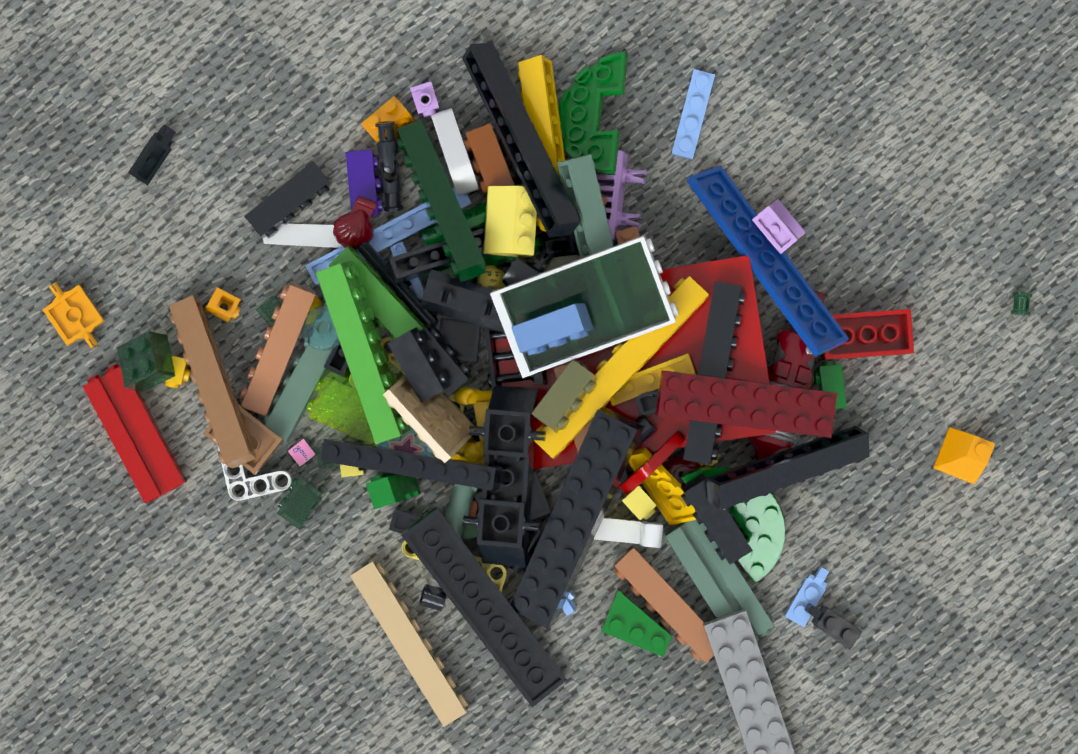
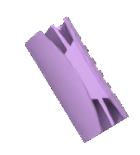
[596,150,647,243]

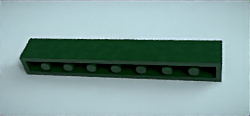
[395,120,486,282]

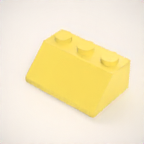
[483,186,537,258]

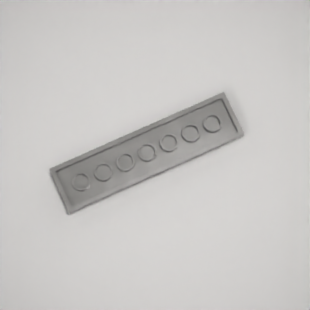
[703,609,795,754]

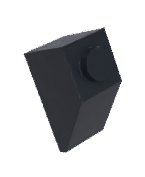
[540,232,579,258]

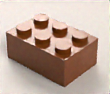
[463,123,515,196]

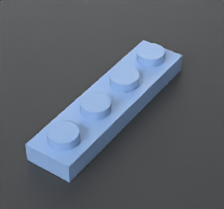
[671,69,715,160]

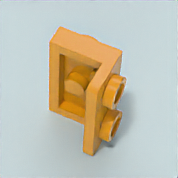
[361,96,415,143]

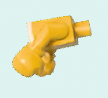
[454,387,492,461]

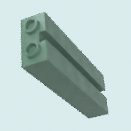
[664,520,774,638]

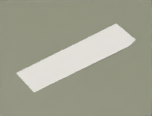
[263,224,342,248]

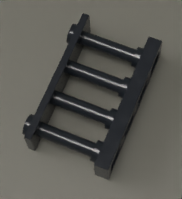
[484,302,548,391]

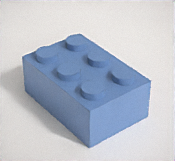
[511,303,594,356]

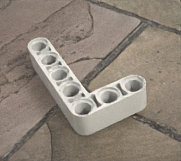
[217,445,294,501]
[594,517,663,548]

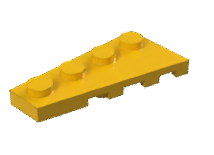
[628,448,696,525]

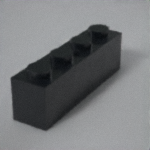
[244,161,331,239]
[681,473,753,565]

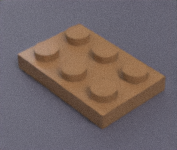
[203,405,283,475]

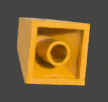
[933,427,995,484]

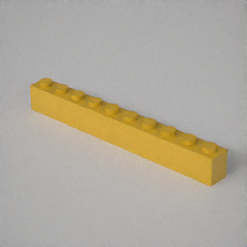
[534,276,709,459]

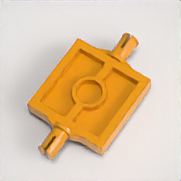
[42,282,105,349]

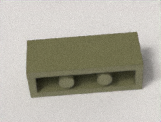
[532,359,597,433]

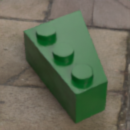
[366,473,421,509]
[601,588,672,657]

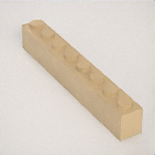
[350,561,468,727]

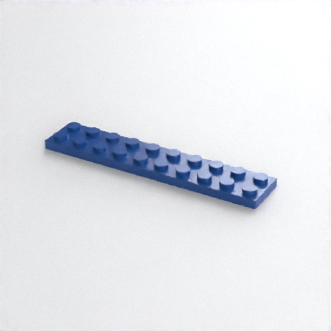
[687,166,849,357]

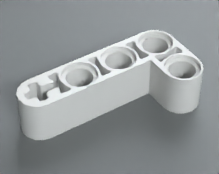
[431,108,479,196]

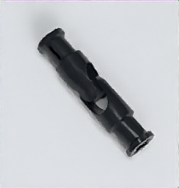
[375,121,404,212]

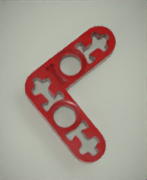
[619,431,685,495]

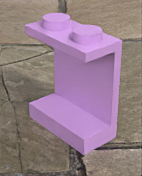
[752,199,806,254]

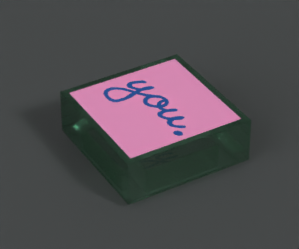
[287,437,318,468]

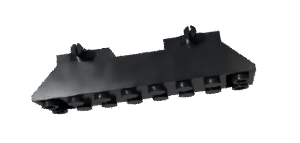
[463,386,546,567]

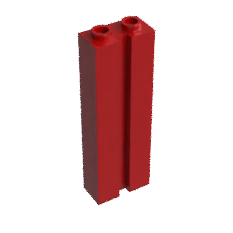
[82,364,187,503]

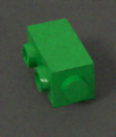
[814,360,847,409]

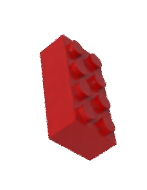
[821,309,914,360]

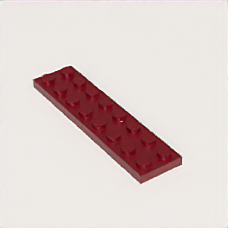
[656,370,837,438]

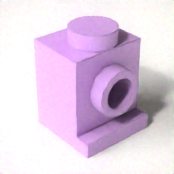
[410,82,440,118]

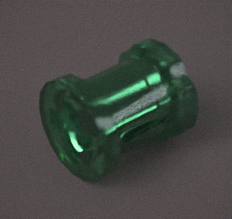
[1010,292,1032,316]

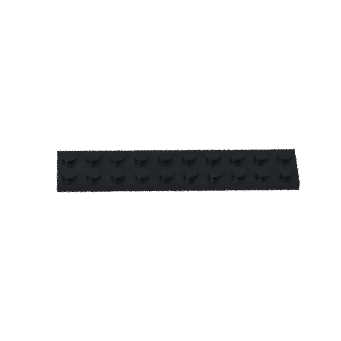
[400,507,567,707]

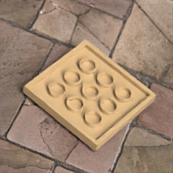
[383,375,477,463]

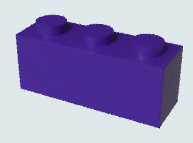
[345,149,383,218]

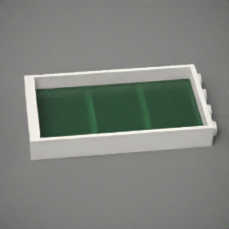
[490,235,679,378]

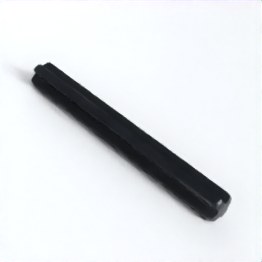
[358,242,438,327]

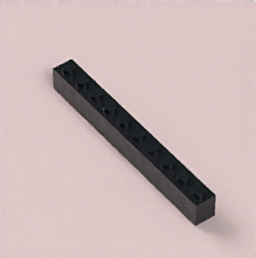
[462,43,581,238]

